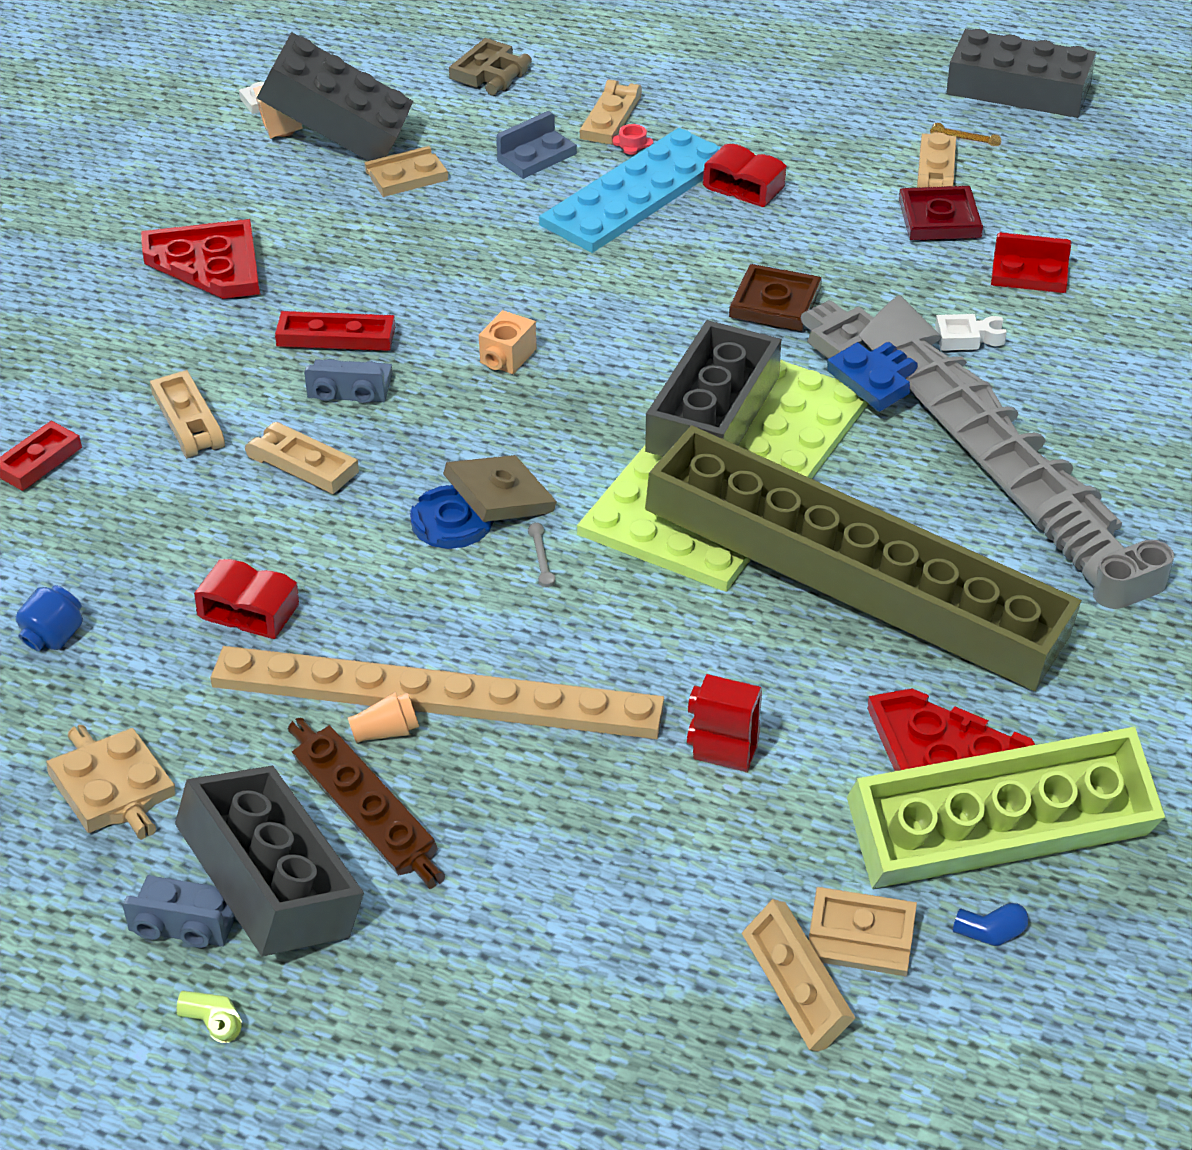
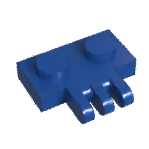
[827,342,918,412]

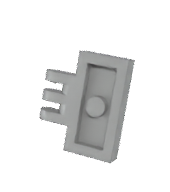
[801,300,874,359]

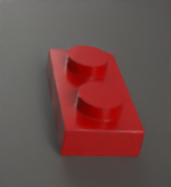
[0,420,82,491]

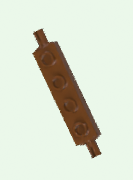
[288,717,445,889]

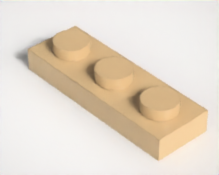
[742,899,855,1052]

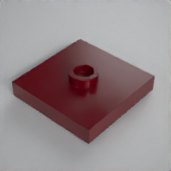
[899,186,983,240]

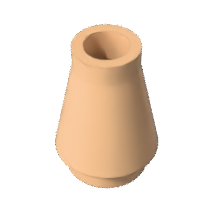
[348,692,420,743]

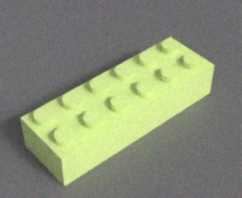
[847,727,1165,889]

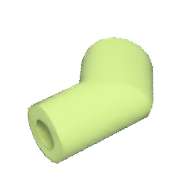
[176,990,242,1043]

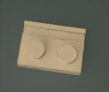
[364,146,448,197]
[809,887,917,976]

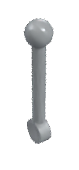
[528,522,555,587]

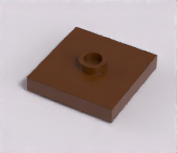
[729,264,822,331]

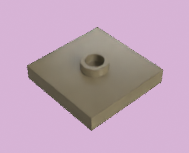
[443,455,557,522]

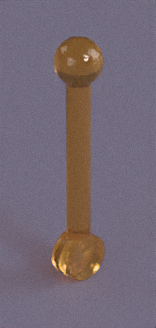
[930,123,1002,146]

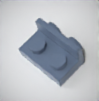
[496,111,577,179]
[304,359,393,403]
[123,875,236,948]

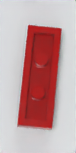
[275,311,396,351]

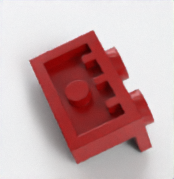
[991,232,1072,293]

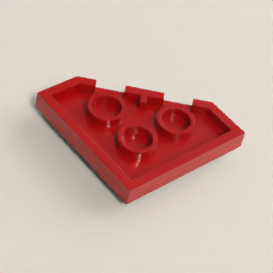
[141,219,260,299]
[867,688,1035,771]

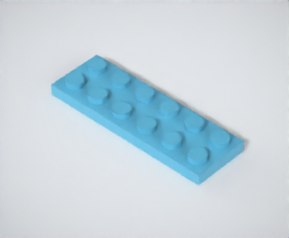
[539,128,721,253]

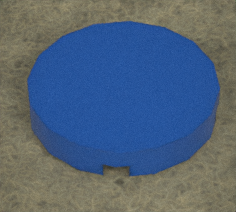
[410,485,494,549]

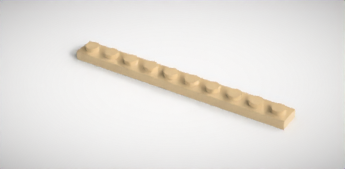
[210,646,664,739]

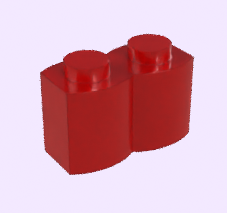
[703,144,787,207]
[194,559,299,639]
[687,674,762,773]

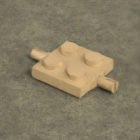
[46,725,175,840]

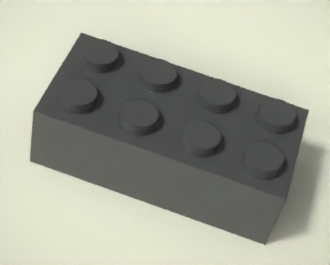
[946,29,1096,118]
[256,32,413,161]
[645,320,782,457]
[175,765,364,957]

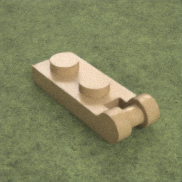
[580,79,642,145]
[917,133,956,187]
[150,370,225,459]
[245,422,359,494]

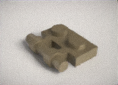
[449,38,532,95]

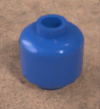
[15,585,83,652]

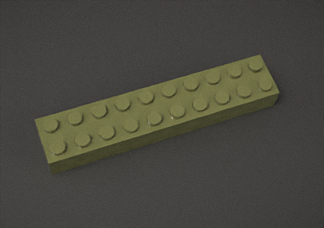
[645,425,1082,691]

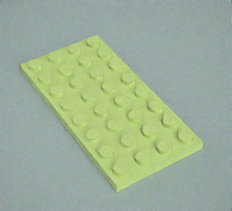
[577,359,868,592]

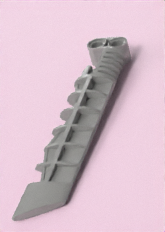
[859,295,1174,609]

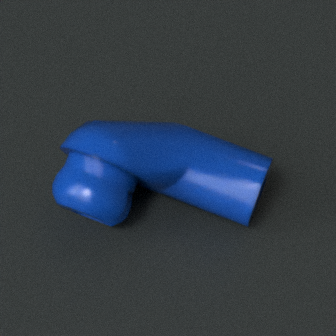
[953,903,1028,946]

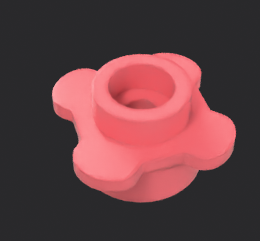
[612,124,653,155]

